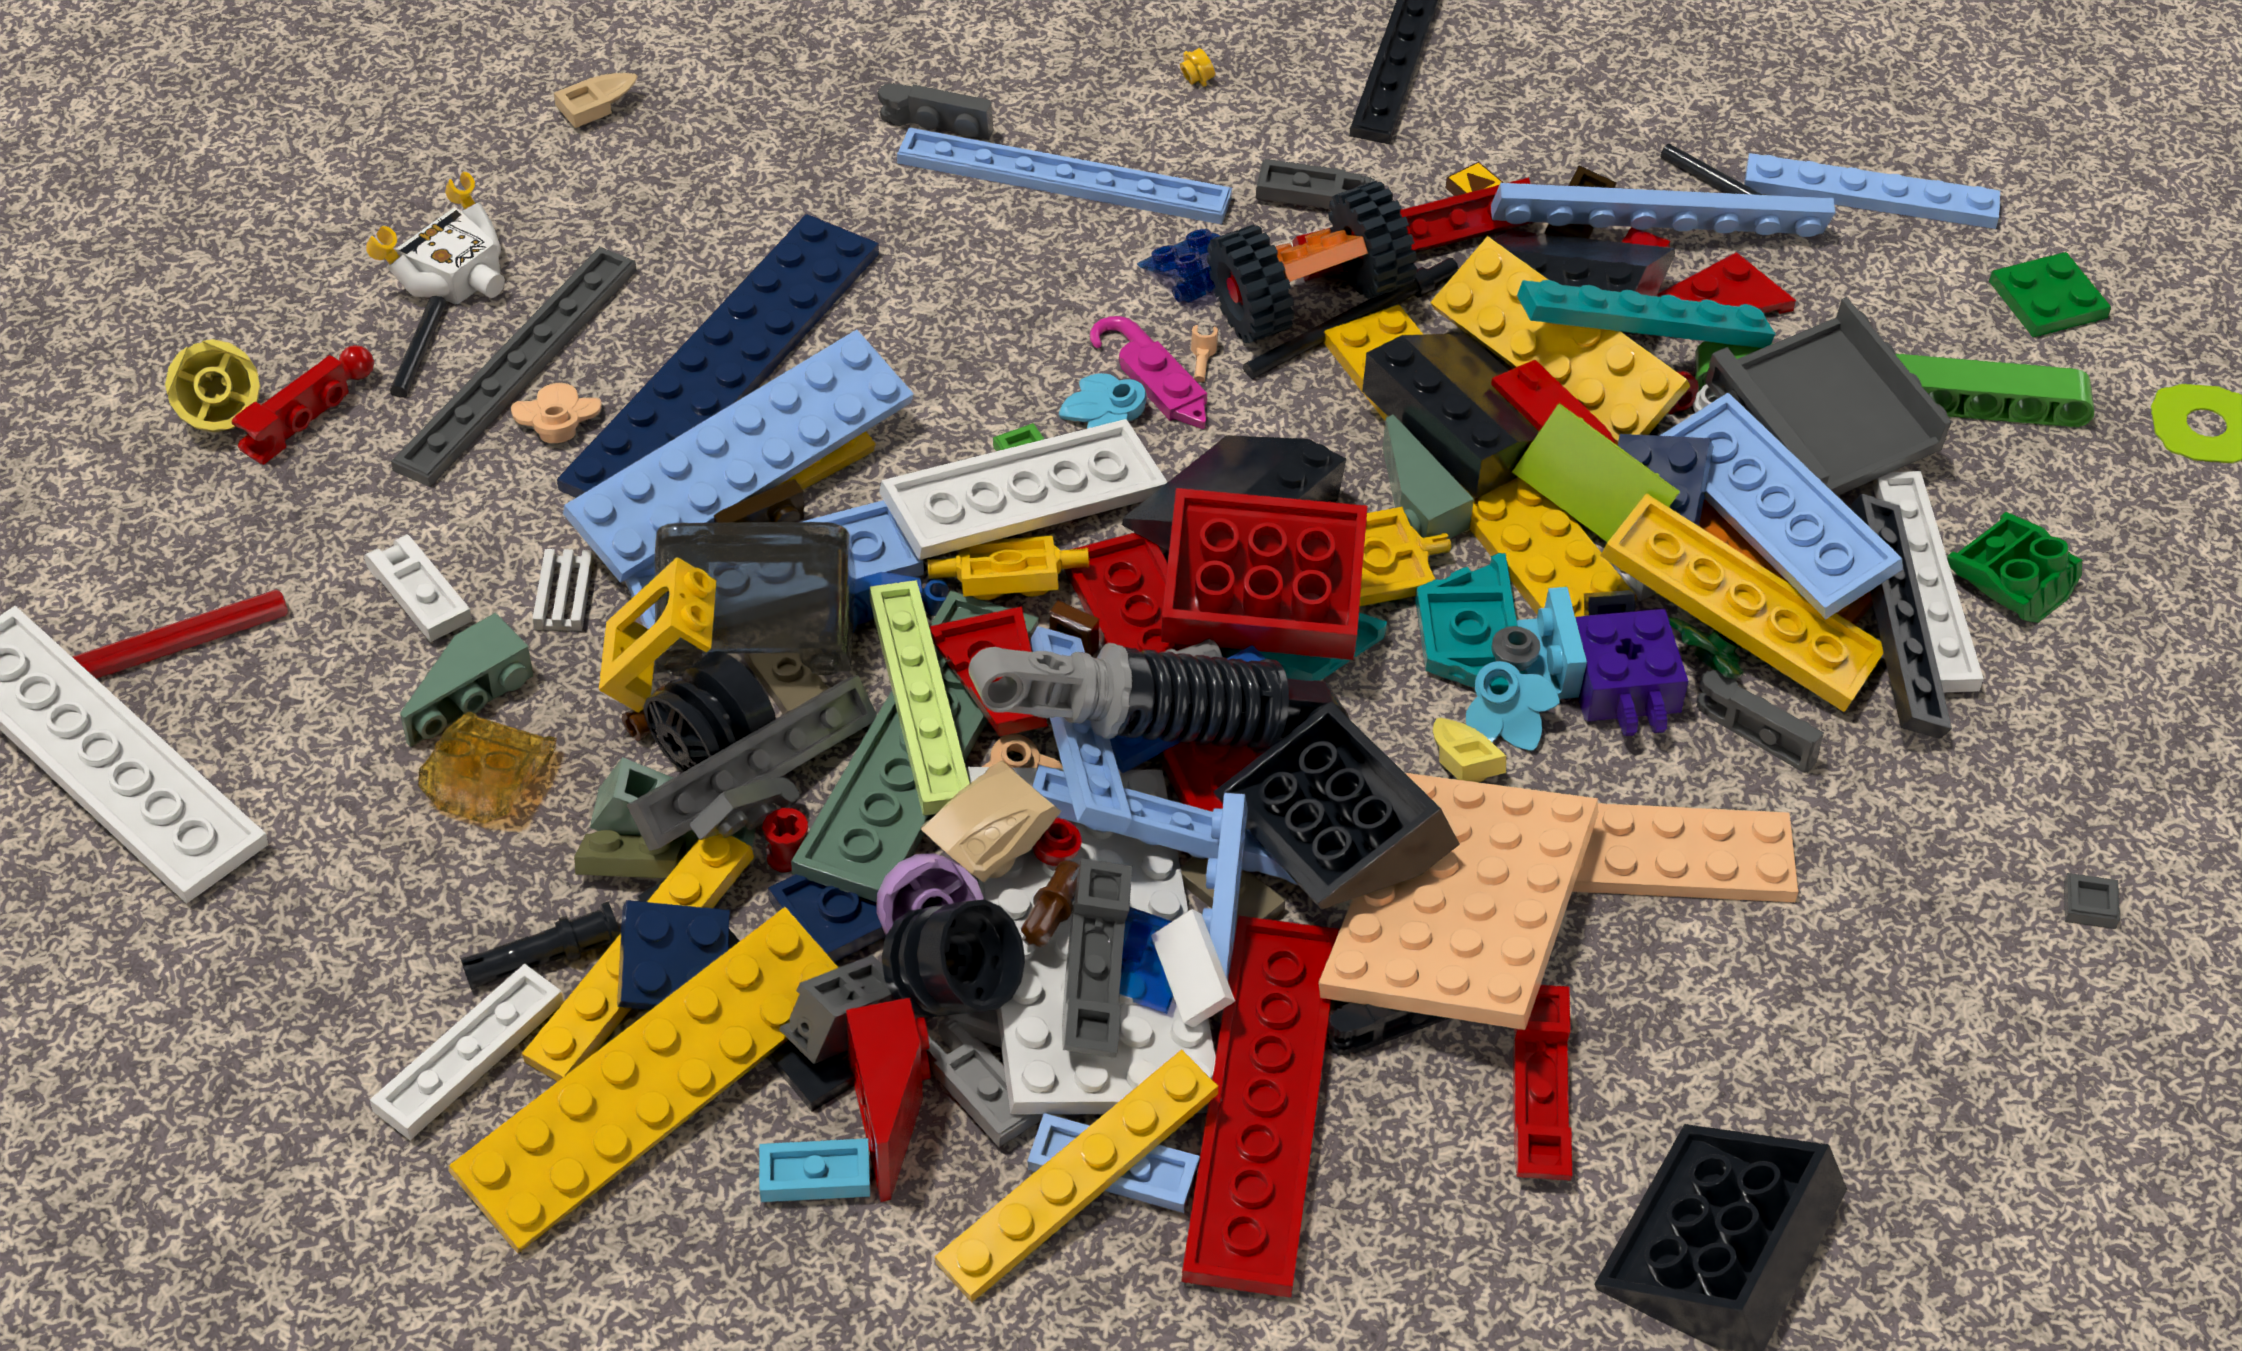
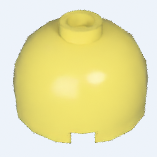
[165,339,261,432]

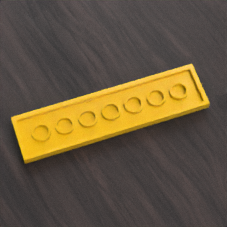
[448,907,838,1253]

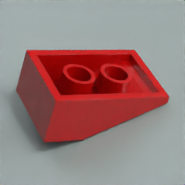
[846,998,931,1202]

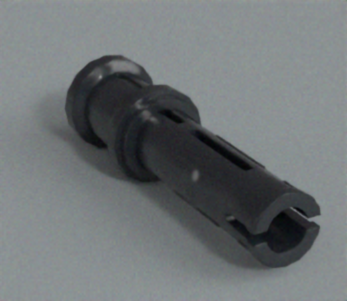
[460,901,620,990]

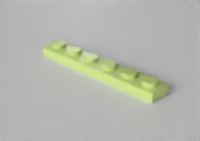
[870,580,970,816]

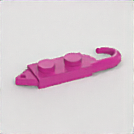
[1090,316,1207,429]

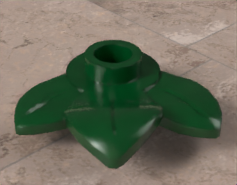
[1668,618,1743,679]

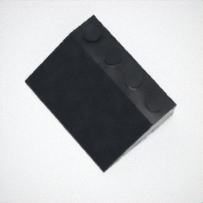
[1493,230,1675,335]
[1362,333,1539,499]
[1122,435,1346,551]
[1213,701,1460,909]
[1594,1124,1847,1351]

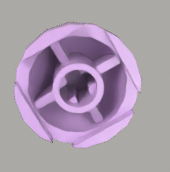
[876,853,984,935]

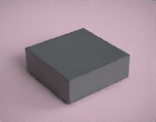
[2064,873,2120,929]

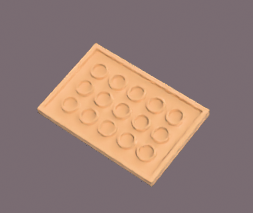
[1318,773,1599,1030]

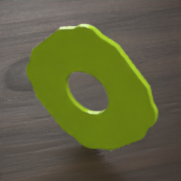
[2150,384,2242,463]

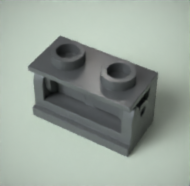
[779,955,895,1064]

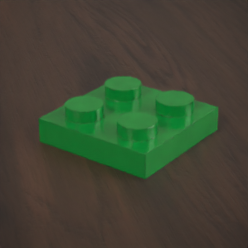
[1989,252,2111,338]

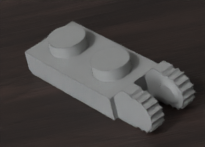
[926,1017,1042,1147]

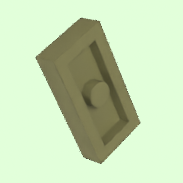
[574,830,686,878]

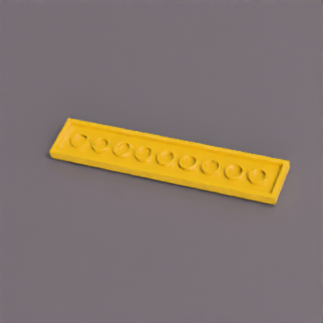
[1323,305,1636,617]

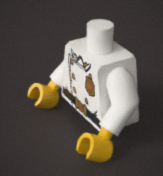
[366,171,505,304]

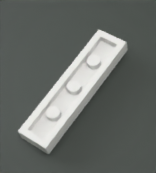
[370,964,564,1140]

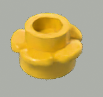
[1180,48,1216,87]

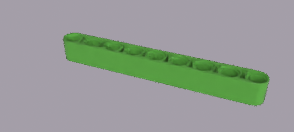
[1695,341,2095,427]

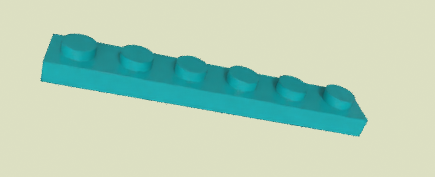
[1517,280,1776,348]

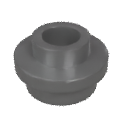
[1491,626,1540,671]

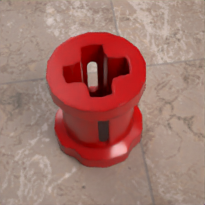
[763,808,809,873]

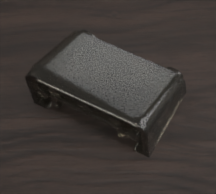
[655,522,856,676]

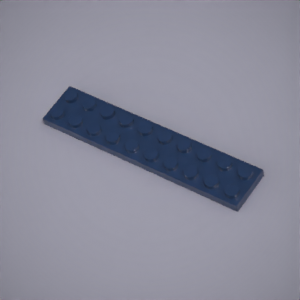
[557,214,879,498]

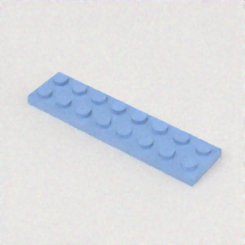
[563,329,914,583]

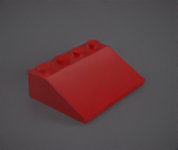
[1161,488,1368,660]

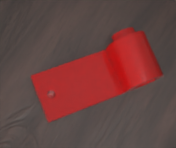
[1491,360,1615,443]

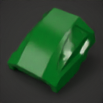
[1947,512,2083,623]

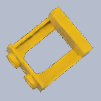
[599,557,716,713]

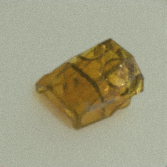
[418,712,557,824]

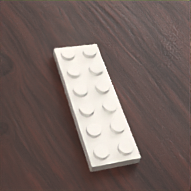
[879,419,1167,560]

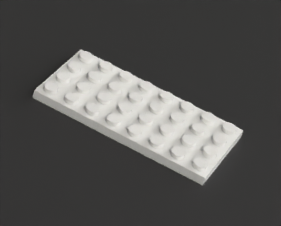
[967,767,1222,1114]

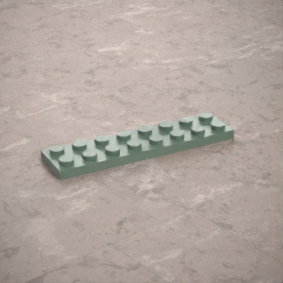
[791,591,1038,902]

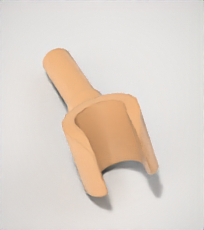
[1191,325,1218,382]

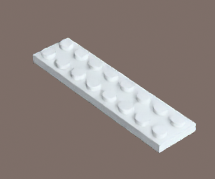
[0,606,268,904]

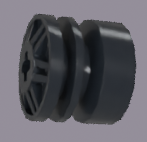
[643,650,776,772]
[882,899,1025,1018]

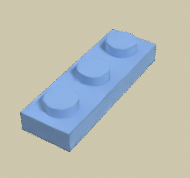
[1027,1113,1199,1213]

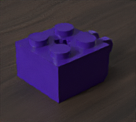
[1575,609,1689,736]

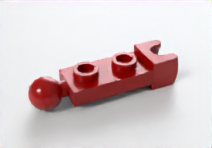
[232,345,374,465]

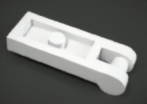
[364,534,472,642]

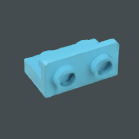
[1517,587,1587,699]

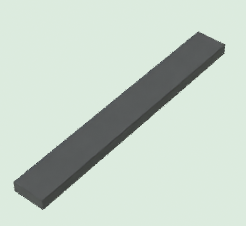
[391,246,637,487]

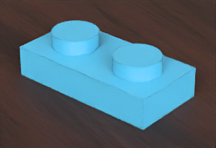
[759,1138,870,1202]

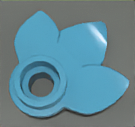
[1059,373,1147,429]
[1466,661,1560,751]

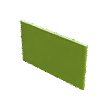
[1512,403,1680,542]

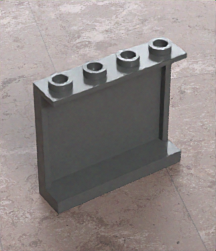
[1705,297,1951,496]

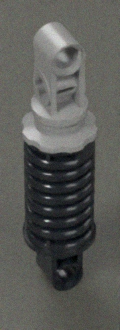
[969,643,1349,753]

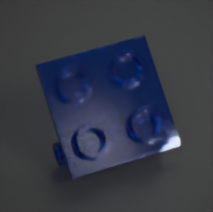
[1137,229,1222,303]

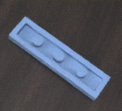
[1202,793,1248,981]

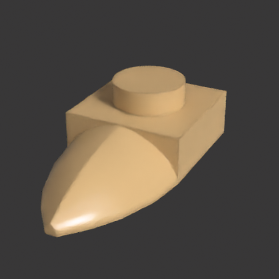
[554,73,638,128]

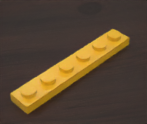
[521,834,754,1082]
[934,1049,1218,1302]

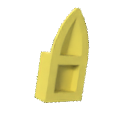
[1433,718,1506,782]

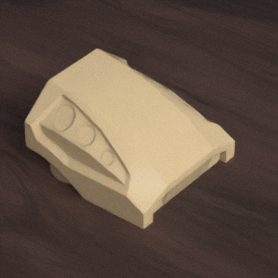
[921,761,1061,883]

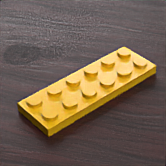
[1430,236,1690,445]
[1600,493,1884,712]

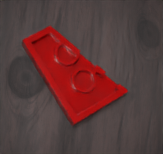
[1656,252,1796,338]
[929,606,1048,737]

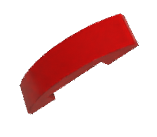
[1513,985,1572,1181]

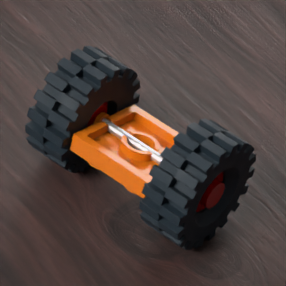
[1207,181,1417,344]

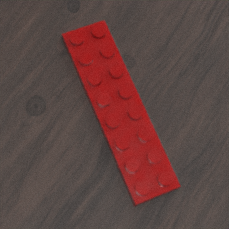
[1064,532,1263,812]
[1181,915,1340,1298]

